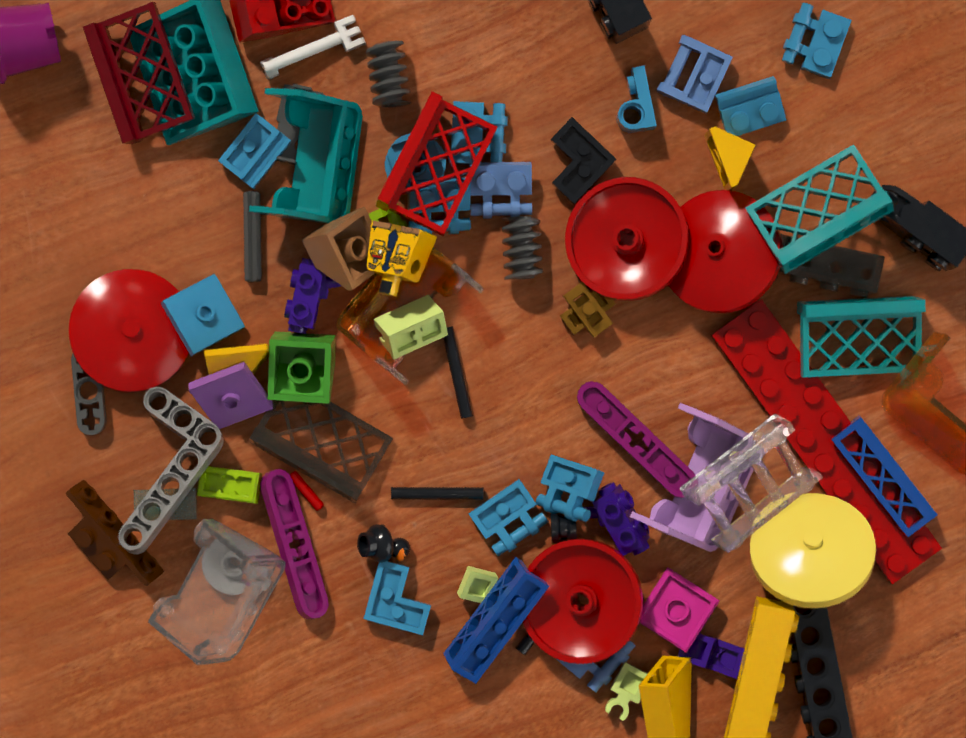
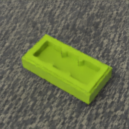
[197,466,262,504]

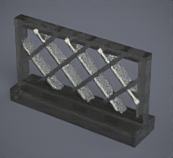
[249,400,393,504]

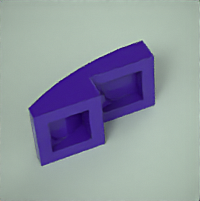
[678,633,744,679]

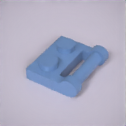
[656,35,733,114]

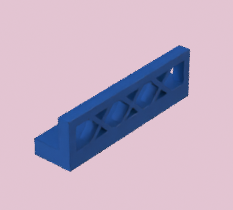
[831,415,937,537]
[443,557,549,684]

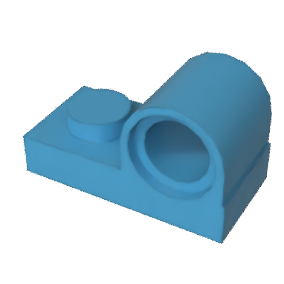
[616,65,657,133]

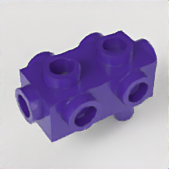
[284,258,341,334]
[583,482,650,556]

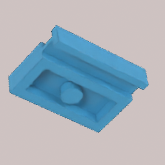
[715,76,786,136]
[218,113,292,189]

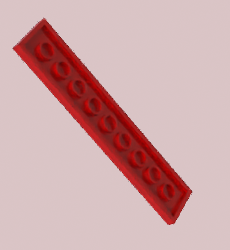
[711,299,942,585]

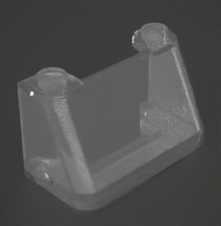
[148,519,286,665]

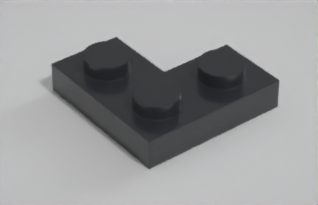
[551,117,616,204]

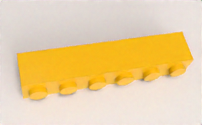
[723,596,799,738]

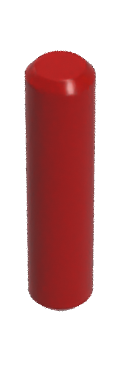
[290,471,324,511]

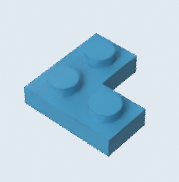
[363,561,431,635]

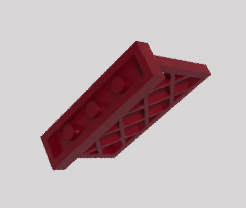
[83,2,195,145]

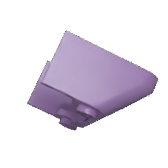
[630,403,762,552]

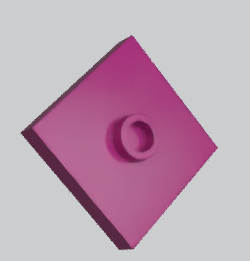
[640,567,720,653]

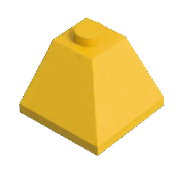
[204,344,269,375]

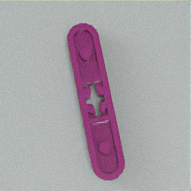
[577,381,697,498]
[260,469,329,619]

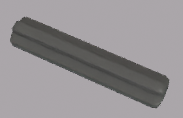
[243,191,262,282]

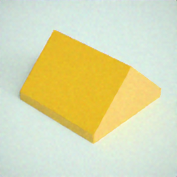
[704,127,755,190]

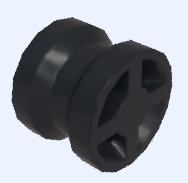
[550,514,577,544]

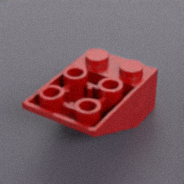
[229,0,336,42]

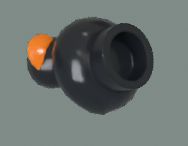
[357,524,410,563]

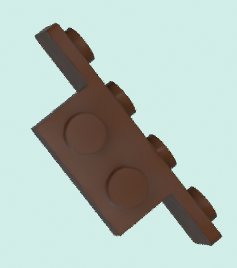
[66,480,164,586]

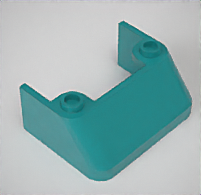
[249,88,363,224]

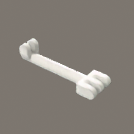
[260,15,366,80]

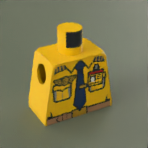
[366,220,437,297]

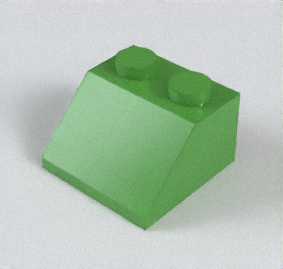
[268,331,336,404]

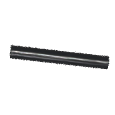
[443,326,473,419]
[391,487,484,500]

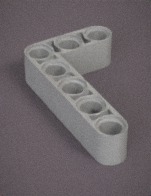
[118,387,224,554]

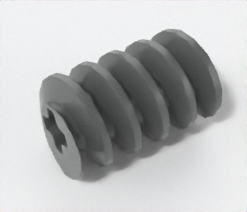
[366,41,411,108]
[501,216,543,280]

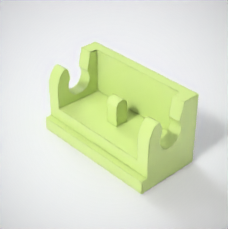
[374,295,448,360]

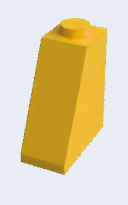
[638,656,692,738]

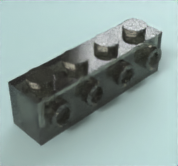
[776,234,885,298]

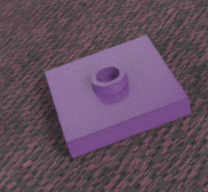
[189,362,273,429]

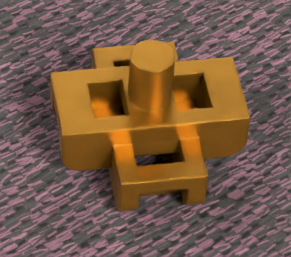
[560,282,616,338]

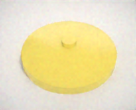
[750,493,876,608]

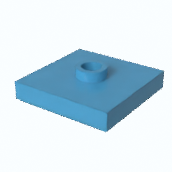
[161,274,245,356]

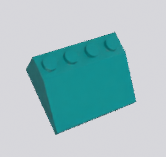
[130,0,259,145]

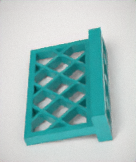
[746,144,893,274]
[797,296,926,378]

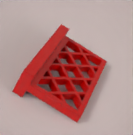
[376,91,498,237]

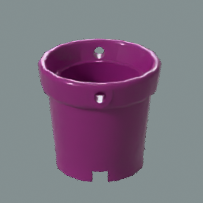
[0,3,61,84]

